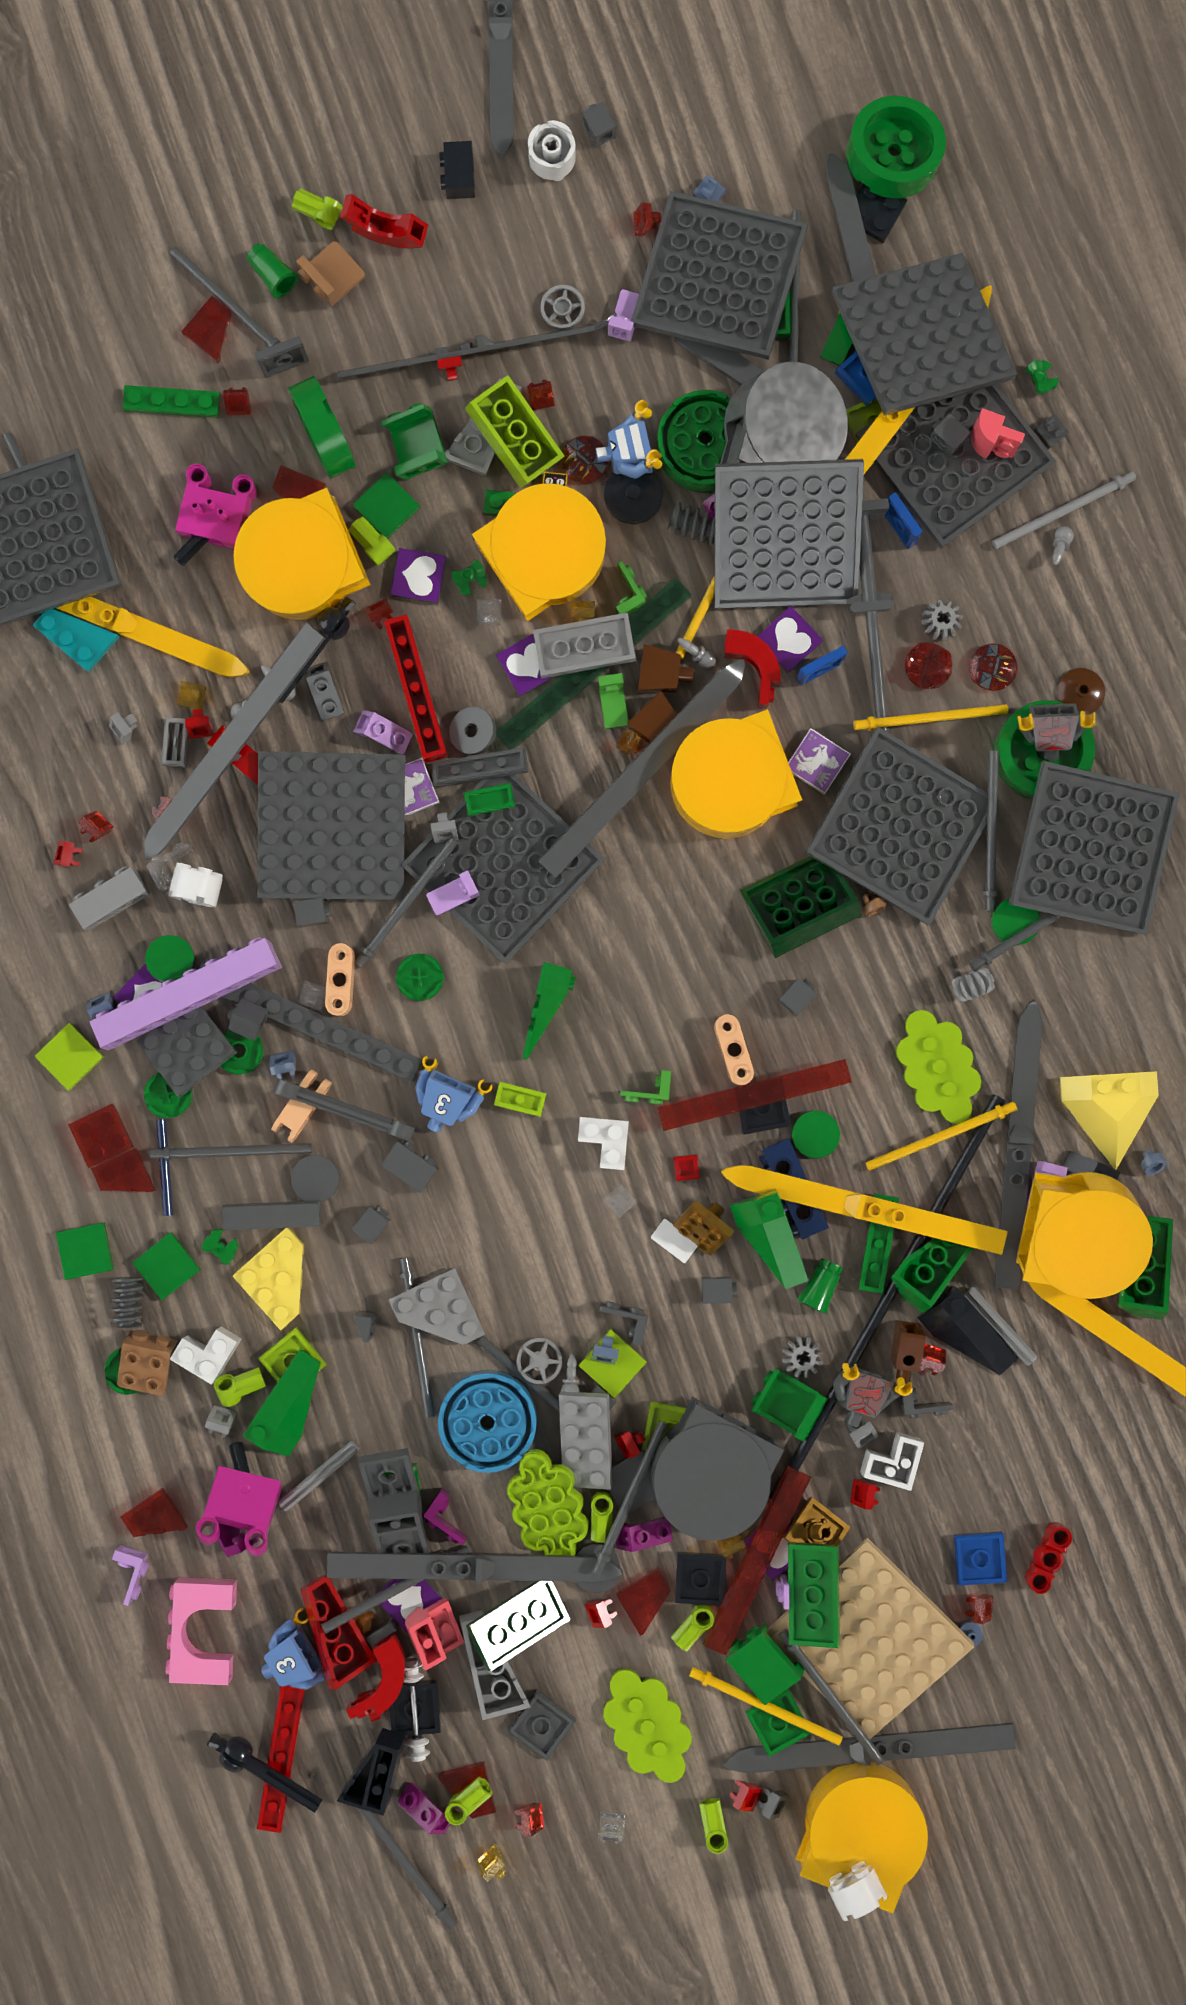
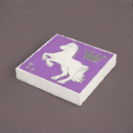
[788,728,851,795]
[405,758,440,817]

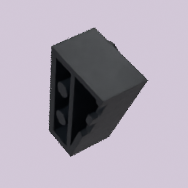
[337,1728,406,1816]

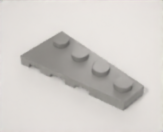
[445,378,522,477]

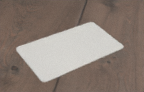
[651,1219,697,1263]

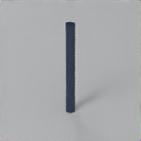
[156,1119,173,1216]

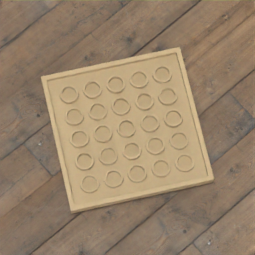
[767,1538,974,1739]

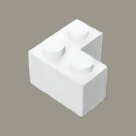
[578,1117,629,1170]
[170,1326,242,1385]
[860,1432,924,1491]

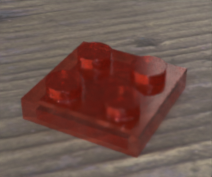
[68,1104,134,1168]

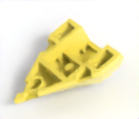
[1060,1071,1159,1170]

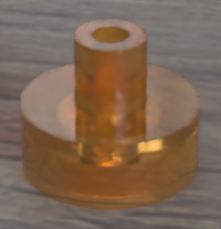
[616,729,641,755]
[353,1611,375,1634]

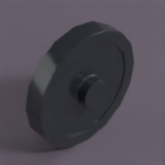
[604,472,663,525]

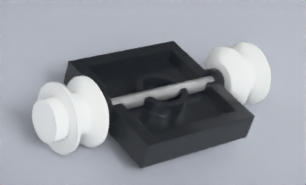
[389,1658,441,1762]

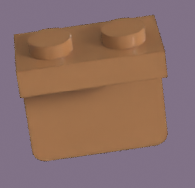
[296,242,365,307]
[117,1330,178,1396]

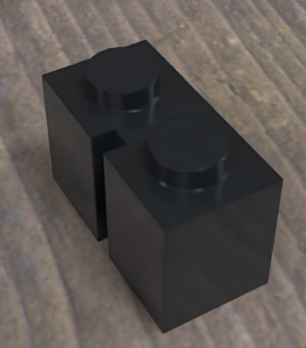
[439,141,475,199]

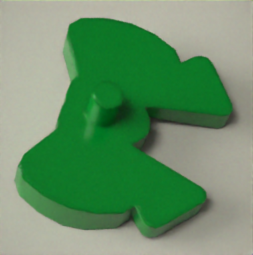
[1025,360,1059,395]
[451,559,488,595]
[202,1229,239,1265]

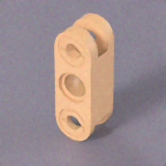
[325,943,355,1017]
[714,1014,754,1085]
[271,1069,332,1143]

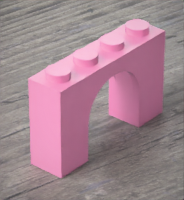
[166,1577,237,1685]

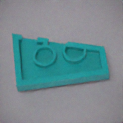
[33,609,120,672]

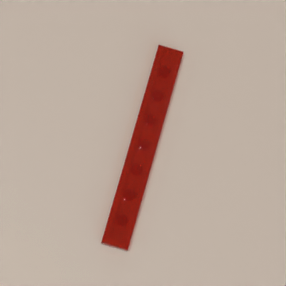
[657,1059,852,1131]
[703,1466,811,1655]

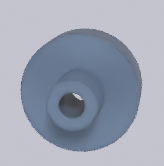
[1140,1150,1167,1176]
[958,1620,983,1647]

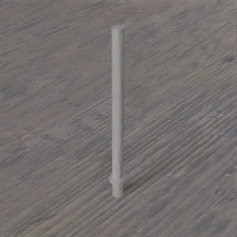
[992,471,1136,549]

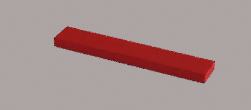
[257,1685,305,1833]

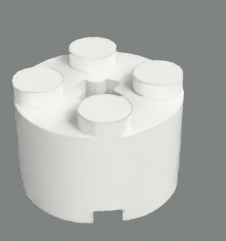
[528,120,576,181]
[168,863,223,907]
[828,1861,887,1921]

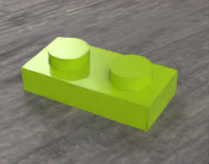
[494,1082,547,1117]

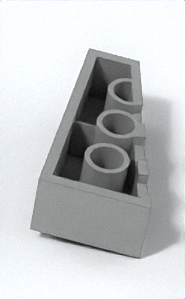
[459,1610,530,1720]

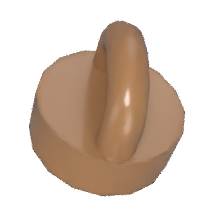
[862,893,887,917]

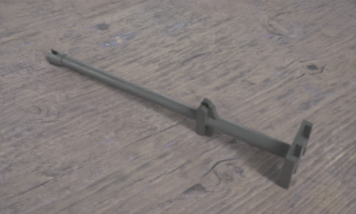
[847,498,893,733]

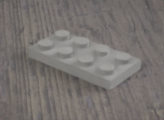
[533,612,636,679]
[559,1391,613,1490]

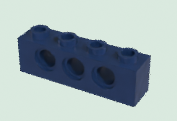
[759,1138,829,1240]

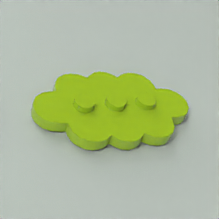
[896,1010,981,1124]
[507,1449,589,1556]
[603,1668,692,1783]

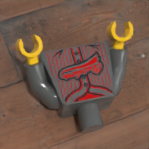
[1017,703,1095,761]
[833,1363,913,1427]

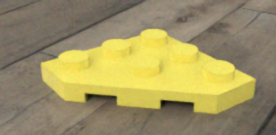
[233,1228,304,1330]

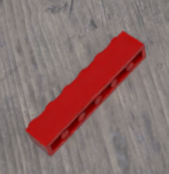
[384,614,448,764]

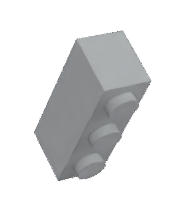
[68,866,151,931]

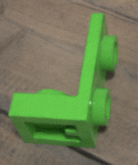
[616,560,647,616]
[598,673,628,729]
[620,1070,671,1105]

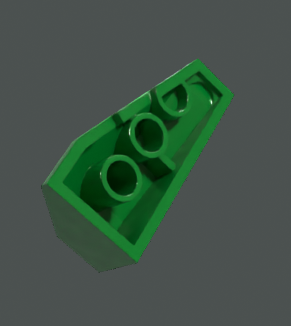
[522,962,576,1060]
[730,1189,809,1289]
[1118,1216,1173,1320]
[891,1219,973,1313]
[243,1349,321,1457]

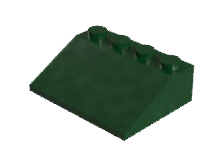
[740,856,861,958]

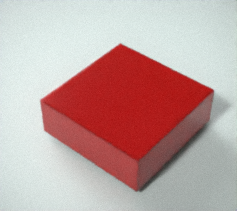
[673,1154,700,1181]

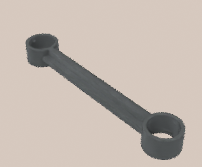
[273,1078,415,1141]

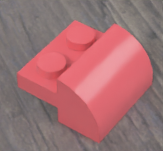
[970,408,1025,459]
[405,1598,465,1671]

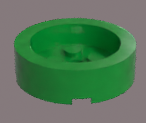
[846,96,946,198]
[287,376,356,479]
[657,390,730,493]
[993,700,1095,800]

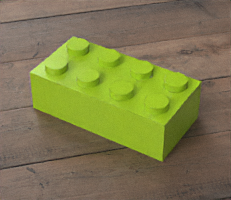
[464,375,565,489]

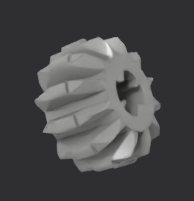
[921,599,963,641]
[952,968,995,1001]
[782,1336,823,1378]

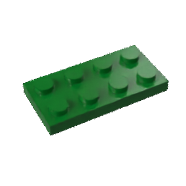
[788,1542,840,1648]

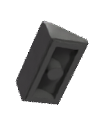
[353,1310,377,1343]

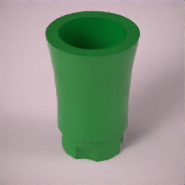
[246,243,298,299]
[796,1258,843,1315]

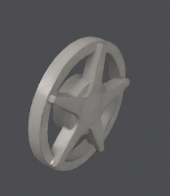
[541,285,585,330]
[516,1338,562,1384]

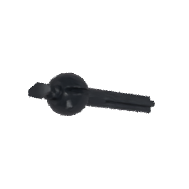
[279,596,356,704]
[207,1732,323,1813]

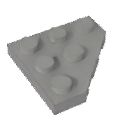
[388,1268,485,1345]

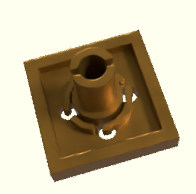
[673,1200,734,1256]
[783,1497,850,1545]

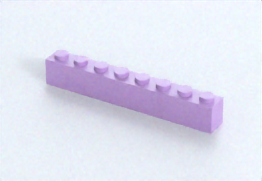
[89,937,282,1051]

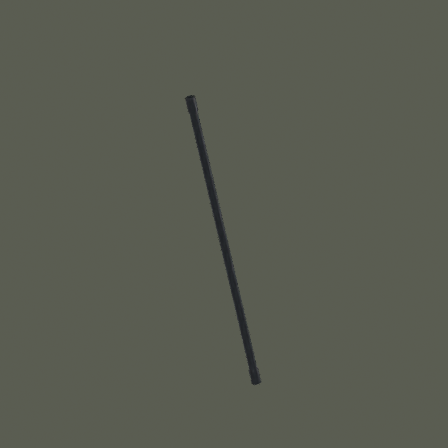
[769,1094,1006,1504]

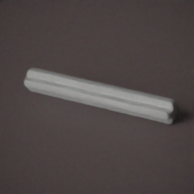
[964,1287,1037,1366]
[278,1441,359,1512]

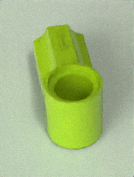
[292,188,343,230]
[348,517,396,566]
[214,1367,266,1407]
[591,1489,613,1543]
[671,1604,714,1652]
[445,1777,493,1825]
[699,1798,728,1854]

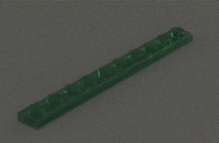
[496,577,692,750]

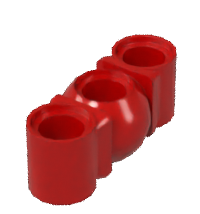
[1024,1522,1072,1594]

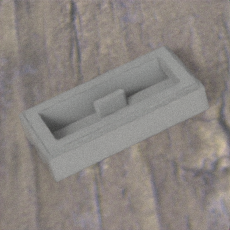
[161,717,189,768]

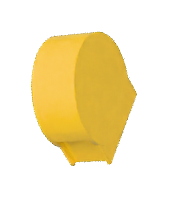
[472,483,606,622]
[234,488,371,620]
[670,709,802,839]
[1016,1172,1153,1299]
[795,1762,928,1914]

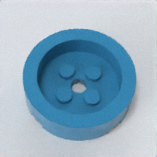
[438,1370,537,1473]

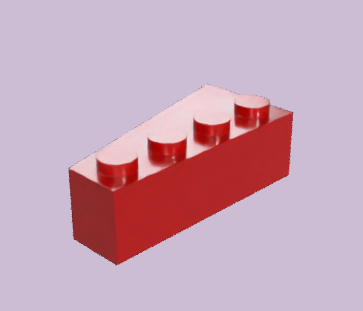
[300,1575,377,1690]

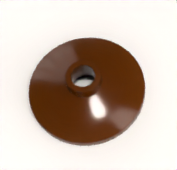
[1057,668,1105,715]

